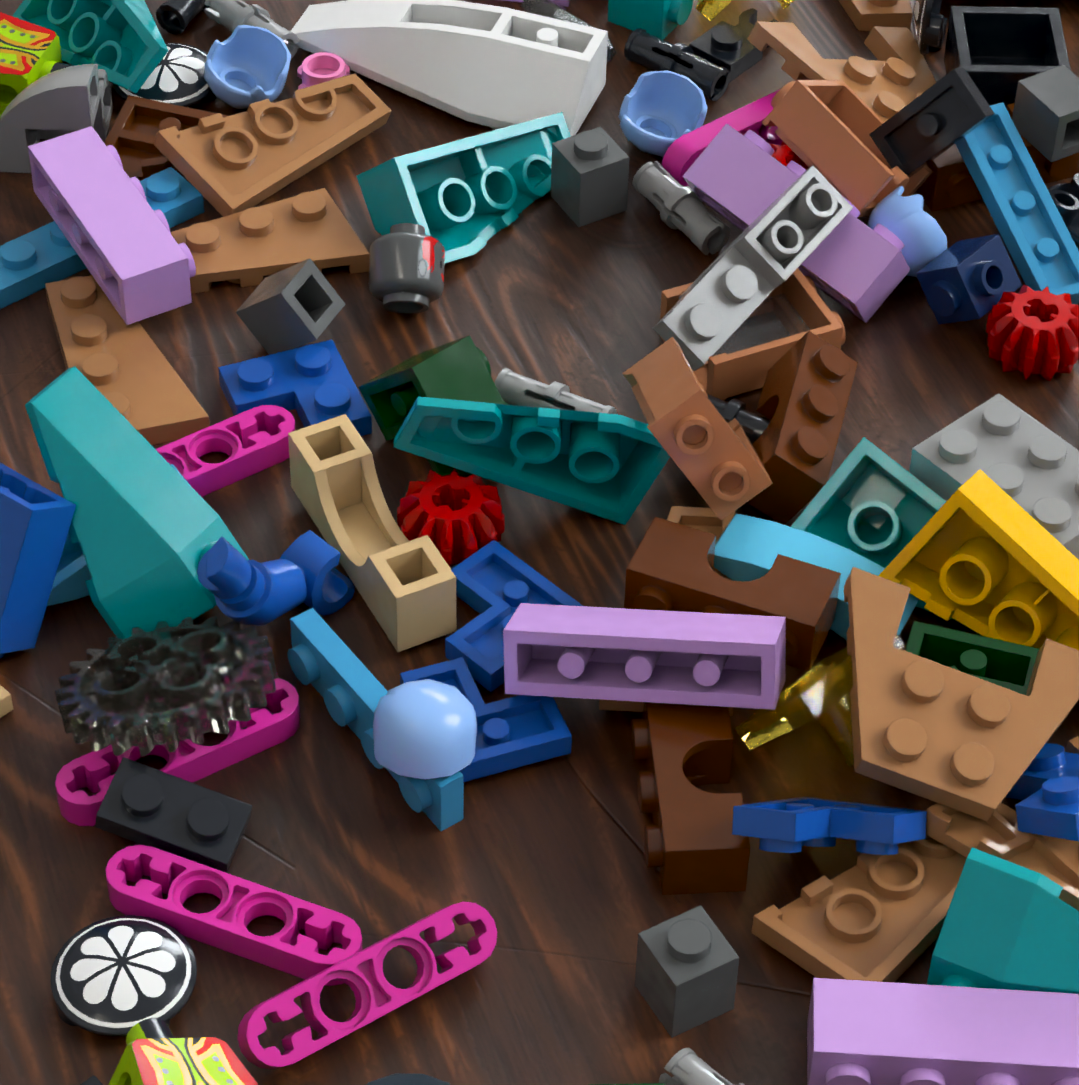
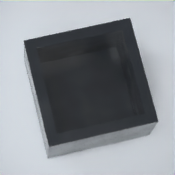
[944,6,1071,108]

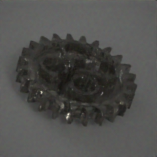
[55,616,278,756]

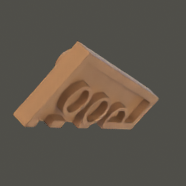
[171,188,370,294]

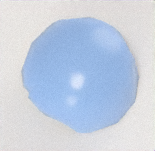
[204,25,291,110]
[619,70,707,157]
[867,186,947,277]
[373,679,477,780]

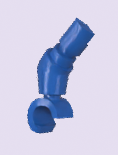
[197,530,355,626]

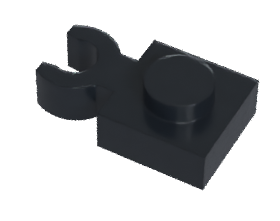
[689,8,779,83]

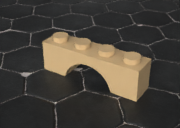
[288,414,457,652]

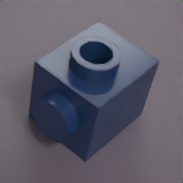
[915,234,1022,324]

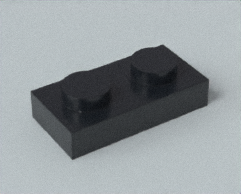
[869,67,995,178]
[95,757,253,873]

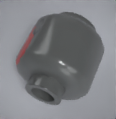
[369,223,445,314]

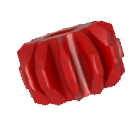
[986,284,1079,381]
[397,468,505,567]

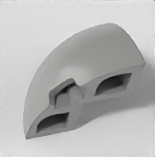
[0,64,113,173]

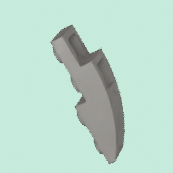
[653,165,853,371]

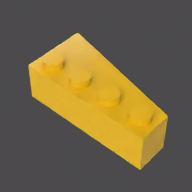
[879,469,1079,650]

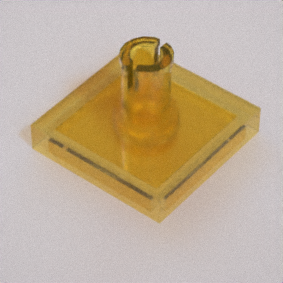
[735,635,906,767]

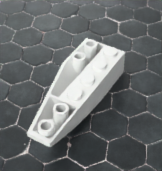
[289,0,608,136]

